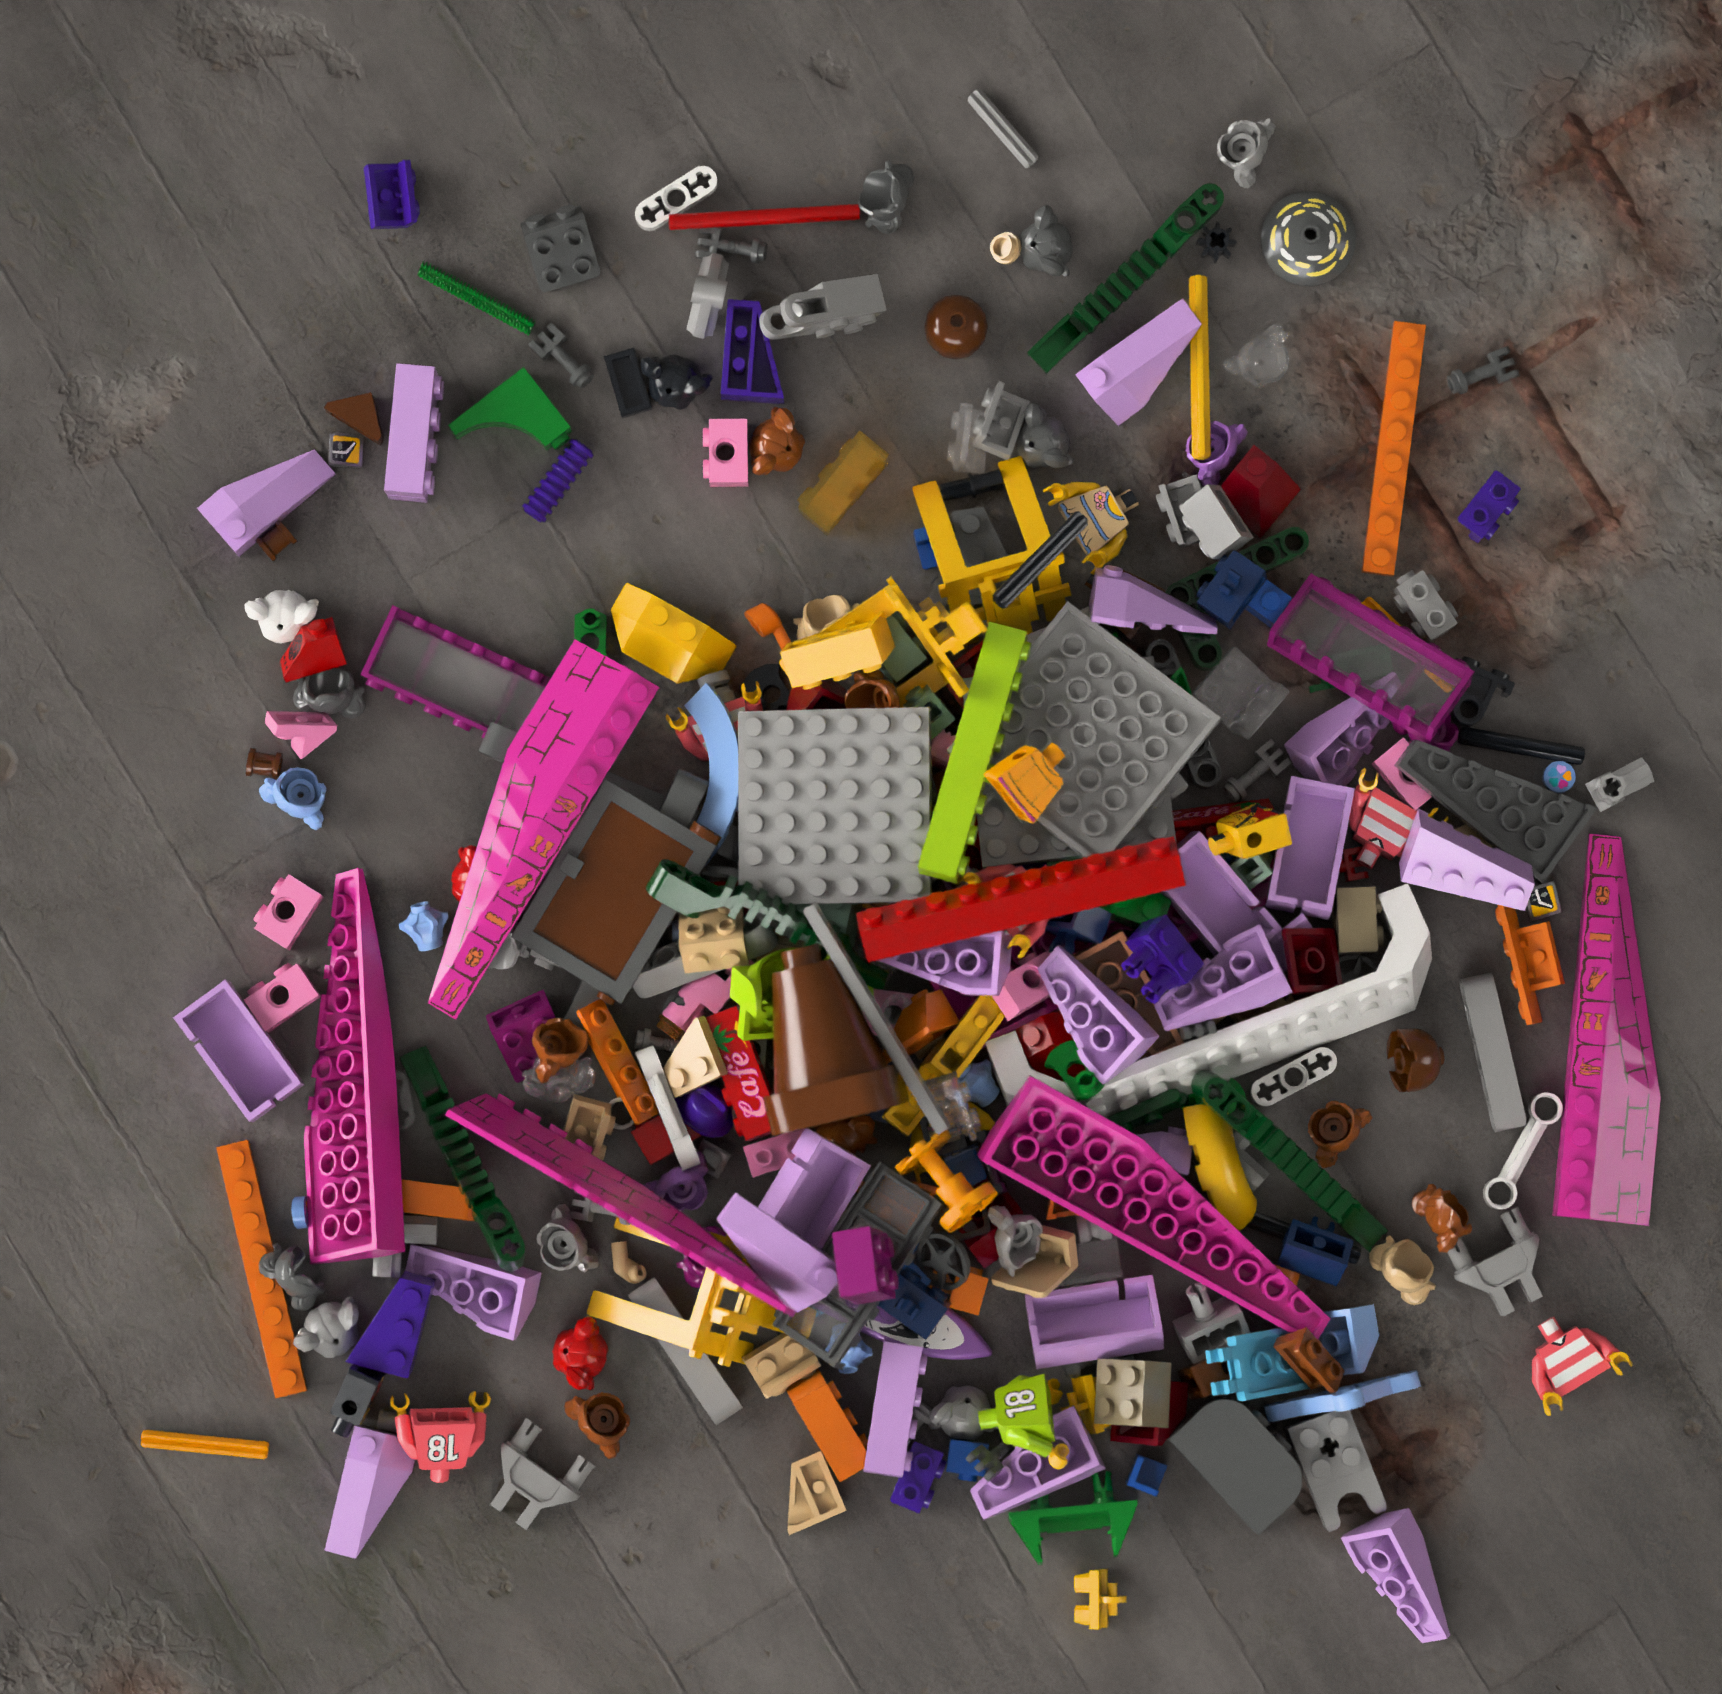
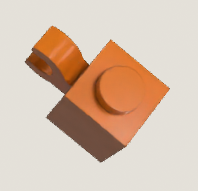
[929,1266,989,1316]

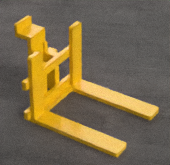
[912,456,1071,646]
[779,577,987,707]
[586,1217,817,1367]

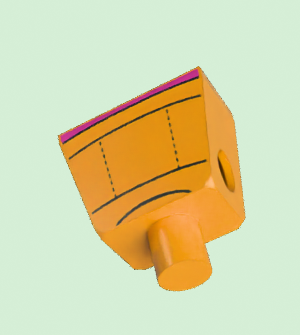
[983,743,1065,823]

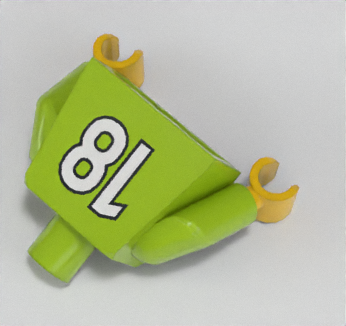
[978,1374,1069,1469]

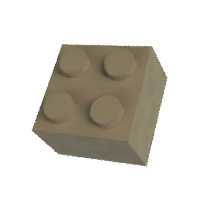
[1332,887,1383,956]
[1094,1359,1171,1428]

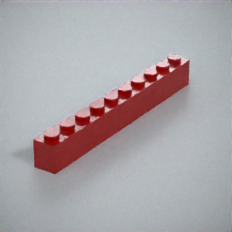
[856,836,1186,963]

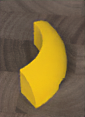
[1183,1104,1257,1231]

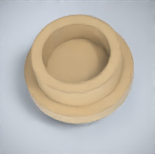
[990,232,1021,265]

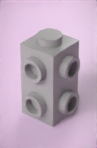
[1393,570,1458,643]

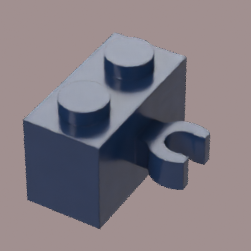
[1196,550,1267,630]
[1045,907,1112,955]
[1276,1216,1354,1286]
[878,1267,952,1340]

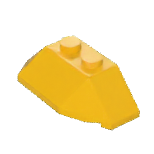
[611,583,737,684]

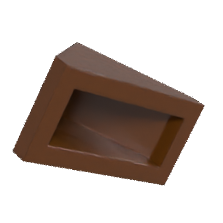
[324,392,384,446]

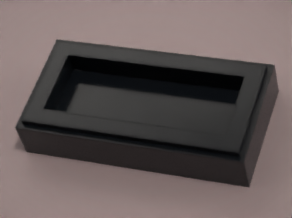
[604,348,652,418]

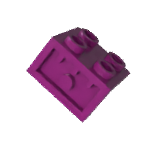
[485,989,556,1083]

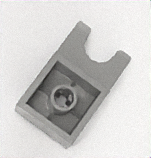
[759,274,887,340]
[1285,1410,1386,1533]

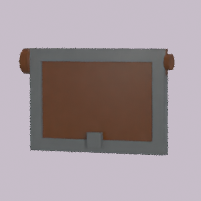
[511,779,722,1006]

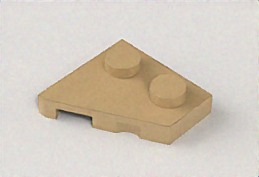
[663,1016,728,1098]
[787,1451,847,1535]

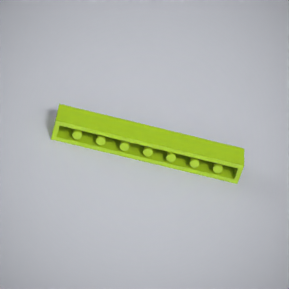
[918,621,1032,884]

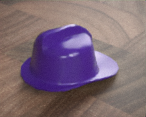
[674,1084,733,1138]

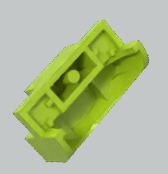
[730,947,874,1041]

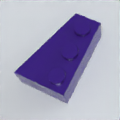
[720,299,785,405]
[346,1271,436,1379]

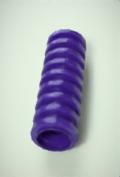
[522,439,594,523]

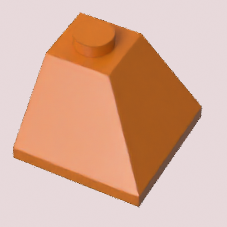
[883,989,960,1063]

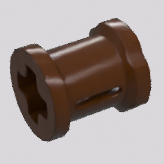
[255,520,298,562]
[246,748,283,780]

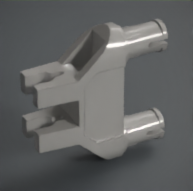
[1448,1206,1543,1317]
[490,1418,596,1530]

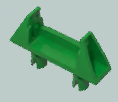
[1008,1471,1138,1565]

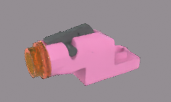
[656,960,754,1041]

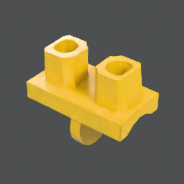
[1060,1374,1110,1434]
[1074,1569,1127,1629]

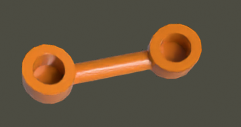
[744,603,791,650]

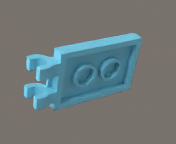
[1205,1328,1310,1402]

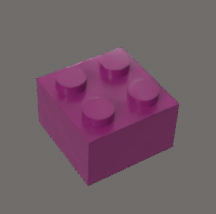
[832,1226,898,1305]

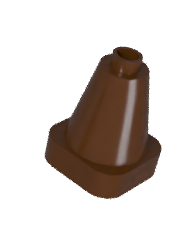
[763,944,909,1136]

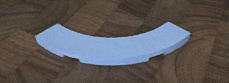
[684,683,738,865]

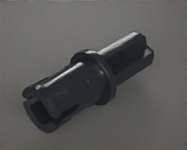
[939,469,1004,501]

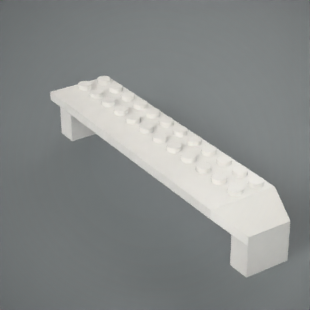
[985,883,1432,1118]

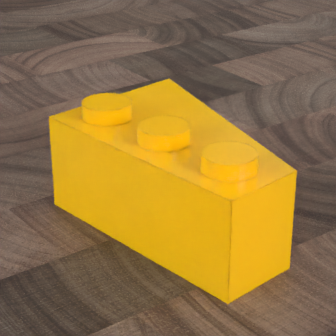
[780,611,896,690]

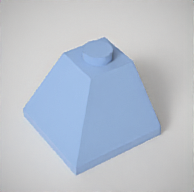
[1318,1304,1379,1375]

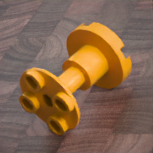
[895,1129,998,1233]

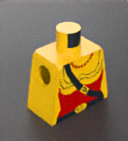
[1208,803,1292,859]

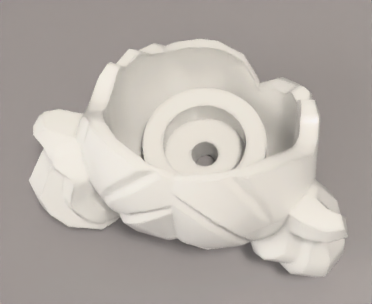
[244,590,319,644]

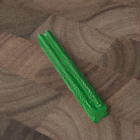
[417,260,536,336]

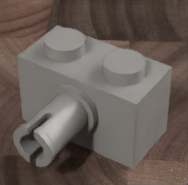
[1179,484,1254,560]
[1172,1283,1250,1364]

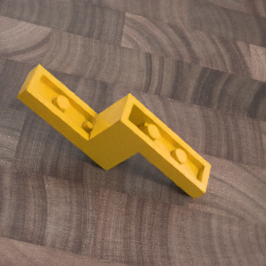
[881,995,1005,1136]

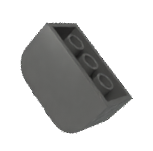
[1168,1398,1302,1535]

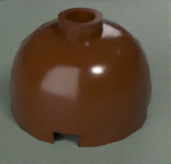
[924,294,988,360]
[1387,1028,1445,1092]

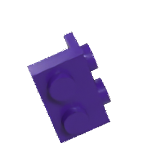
[364,160,420,229]
[1457,470,1521,544]
[890,1442,947,1513]

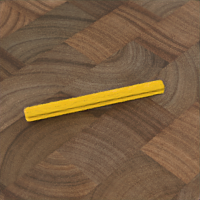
[1189,275,1211,460]

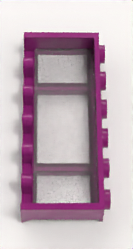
[1267,573,1474,744]
[360,605,551,738]

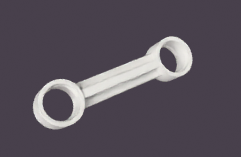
[635,1045,701,1171]
[1483,1092,1563,1209]

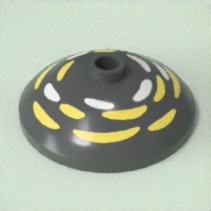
[1261,191,1356,286]

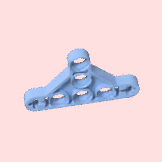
[1264,1370,1421,1422]

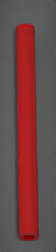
[668,204,860,230]

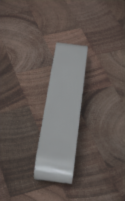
[632,912,778,998]
[1459,972,1527,1133]
[628,1277,743,1426]

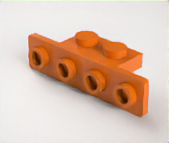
[1495,905,1565,1025]
[577,999,659,1125]

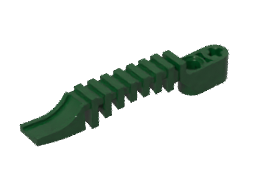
[1027,183,1224,374]
[646,859,889,990]
[399,1046,525,1272]
[1191,1070,1388,1252]

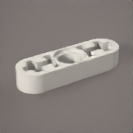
[635,166,717,231]
[1250,1047,1337,1107]

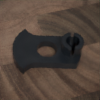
[741,664,790,711]

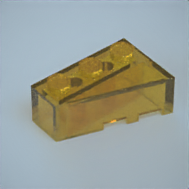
[797,430,889,536]

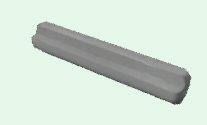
[967,89,1038,168]

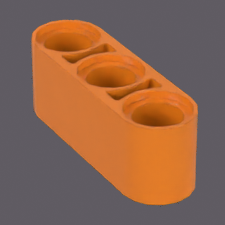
[402,1180,474,1221]

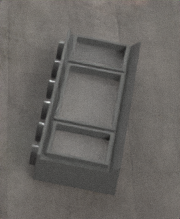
[772,1161,948,1370]

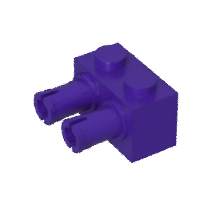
[1121,914,1204,1003]

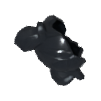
[640,354,713,410]

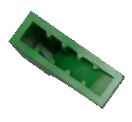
[448,367,572,451]

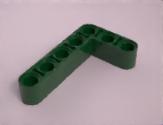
[1165,527,1309,671]

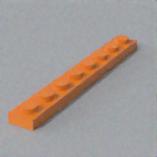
[1361,321,1426,577]
[216,1140,308,1399]

